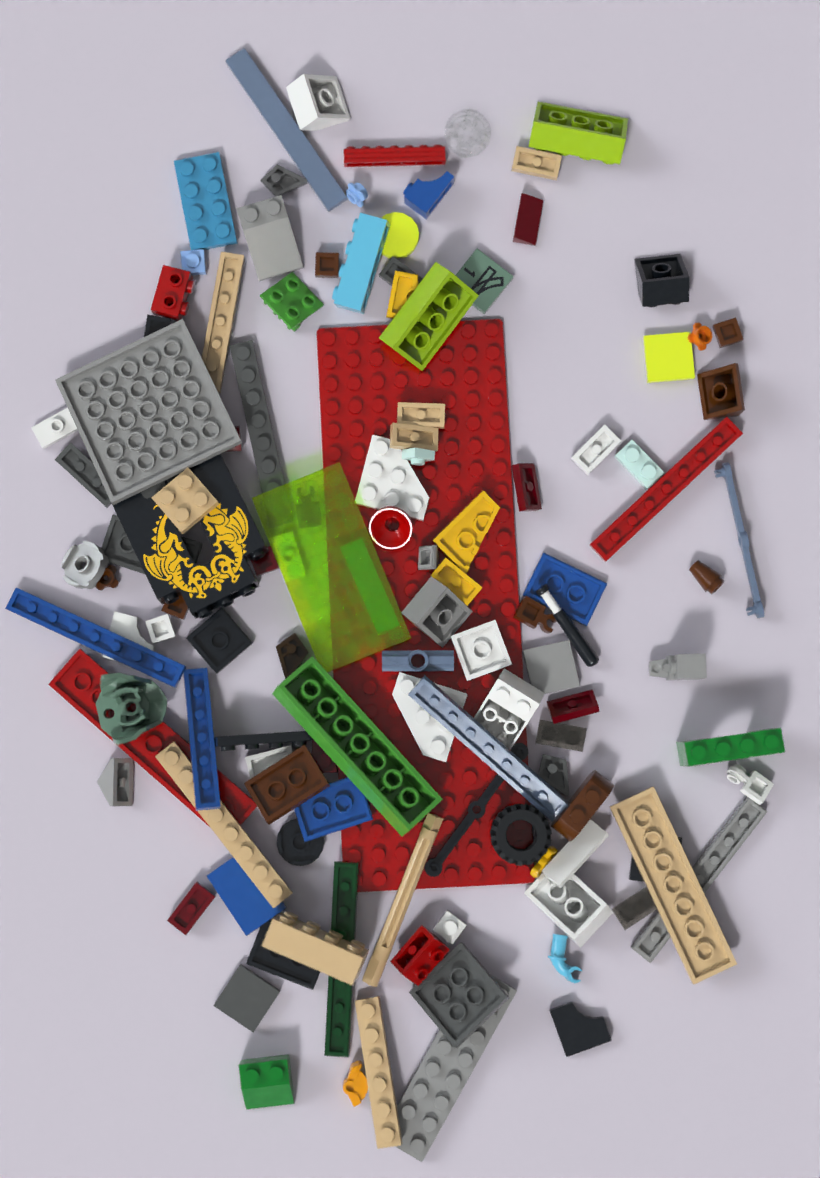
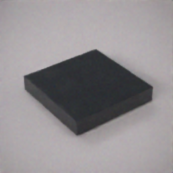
[186,608,253,674]

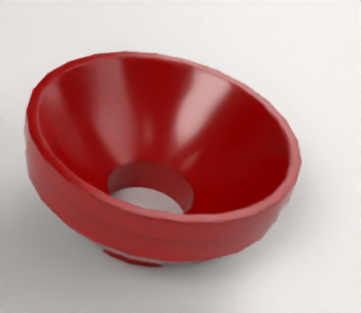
[369,506,413,549]

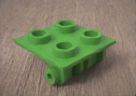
[260,272,324,332]

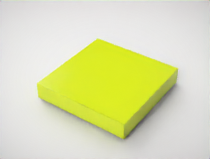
[643,332,695,383]

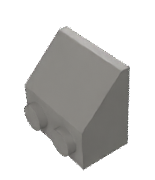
[401,576,473,648]

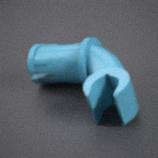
[548,934,582,983]

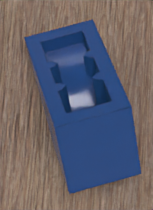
[403,171,454,219]

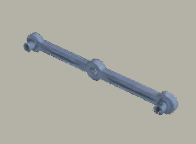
[714,462,764,618]

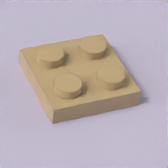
[151,468,219,534]

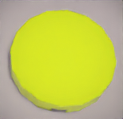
[381,212,419,259]

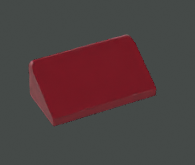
[513,193,544,246]

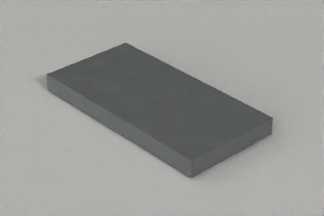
[101,514,203,574]

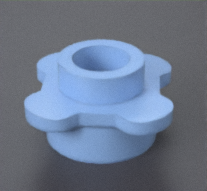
[346,182,368,207]

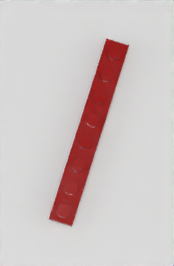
[589,417,743,562]

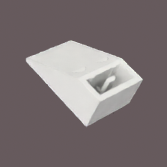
[474,668,545,750]

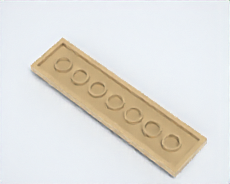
[610,786,737,985]

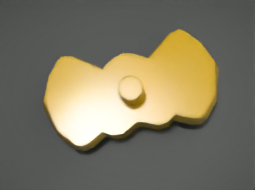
[530,846,558,878]

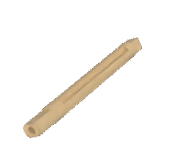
[362,813,443,987]

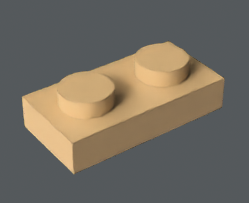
[511,146,562,180]
[397,402,445,429]
[390,423,439,453]

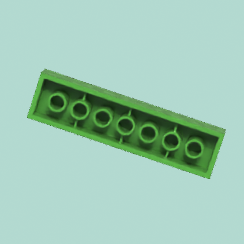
[272,656,443,836]

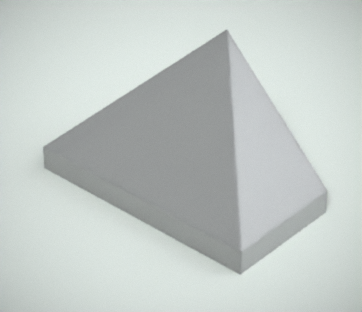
[97,758,133,806]

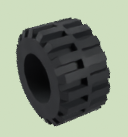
[490,804,552,866]

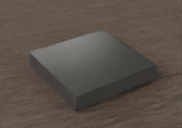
[213,964,280,1032]

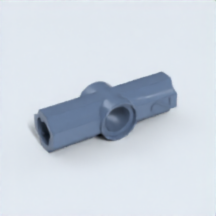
[382,650,454,672]

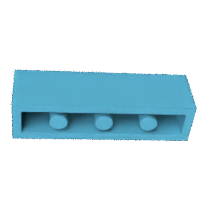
[332,213,390,314]

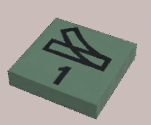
[455,248,514,315]

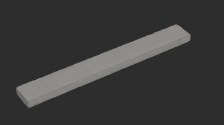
[631,797,768,963]

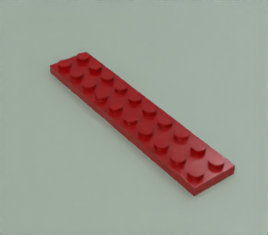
[48,649,257,827]

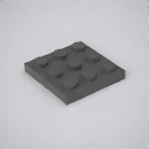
[409,942,510,1048]

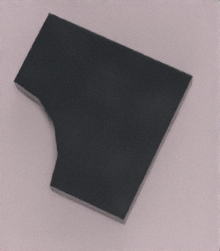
[549,1002,612,1057]

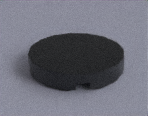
[276,819,324,866]

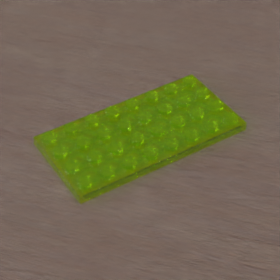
[252,462,411,673]

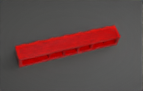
[344,144,446,167]

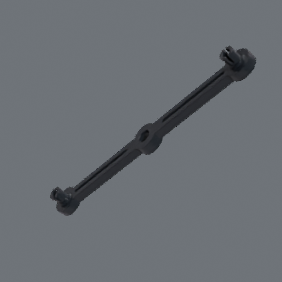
[424,743,528,877]

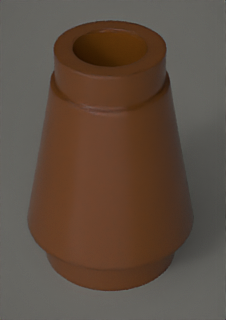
[689,560,724,595]

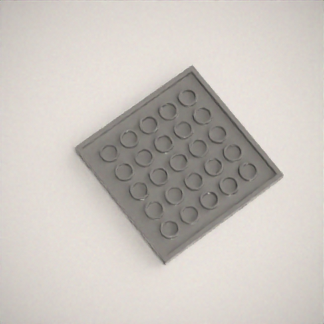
[55,319,242,505]

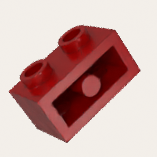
[151,265,195,321]
[390,925,450,986]

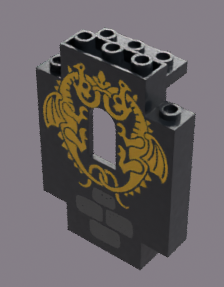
[112,454,269,619]

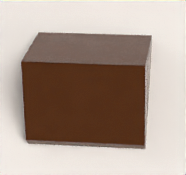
[697,363,745,420]

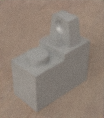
[649,654,707,680]

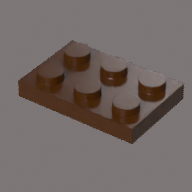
[244,745,330,825]

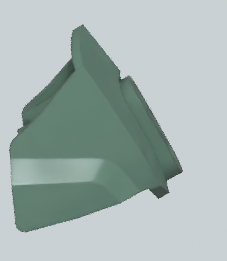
[96,673,167,745]

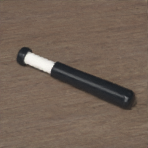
[535,584,599,667]

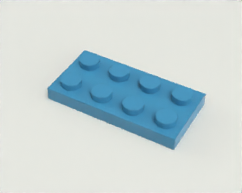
[174,152,238,250]

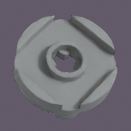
[62,541,109,589]

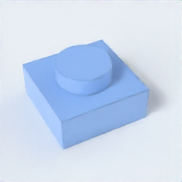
[181,249,206,276]

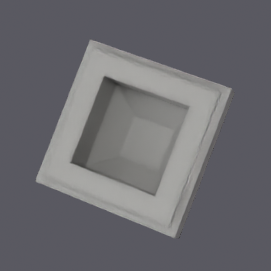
[418,545,440,570]

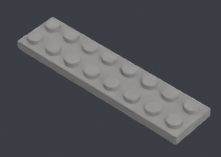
[395,975,517,1162]

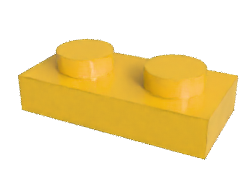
[431,558,483,606]

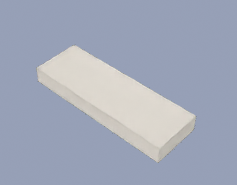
[542,819,609,888]

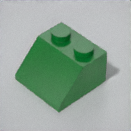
[239,1054,295,1110]

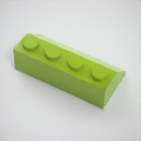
[529,102,628,165]
[379,262,479,371]

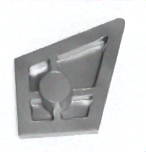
[261,164,308,197]

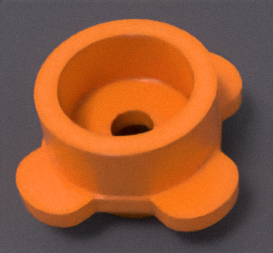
[688,323,712,351]

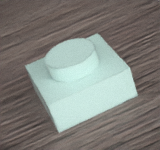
[402,447,435,466]

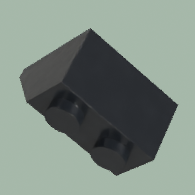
[634,254,689,307]

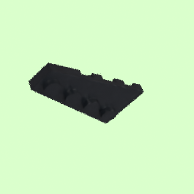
[214,731,313,751]

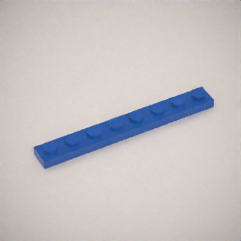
[5,588,186,688]

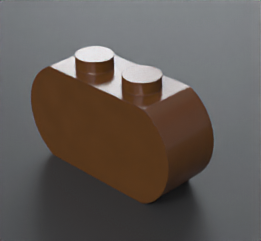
[551,770,614,842]

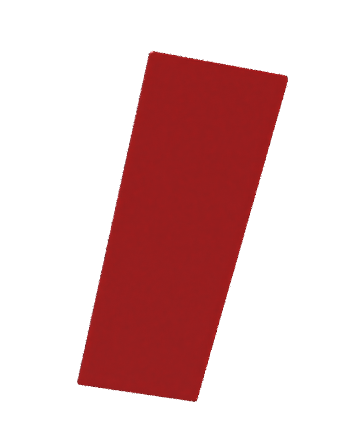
[317,319,535,892]

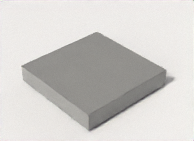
[523,640,580,694]

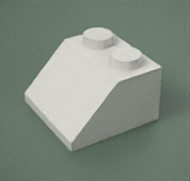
[286,74,350,131]

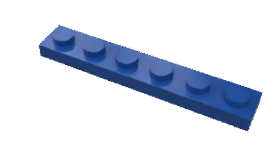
[183,668,221,811]

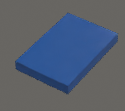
[523,553,608,626]
[294,777,373,842]
[207,857,287,936]

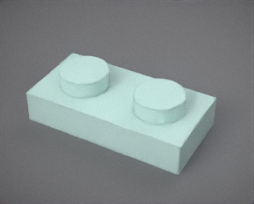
[614,440,664,490]

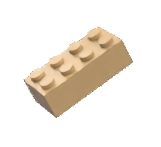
[262,911,369,985]

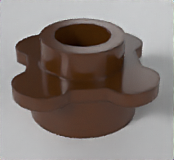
[95,565,119,591]

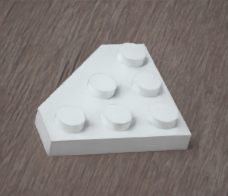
[355,435,429,521]
[392,672,467,762]

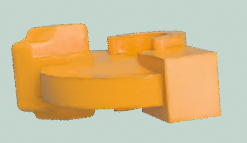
[342,1060,368,1107]

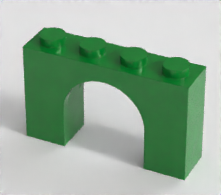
[676,728,785,767]

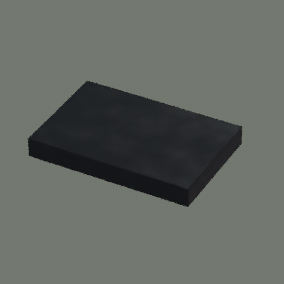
[246,920,320,990]

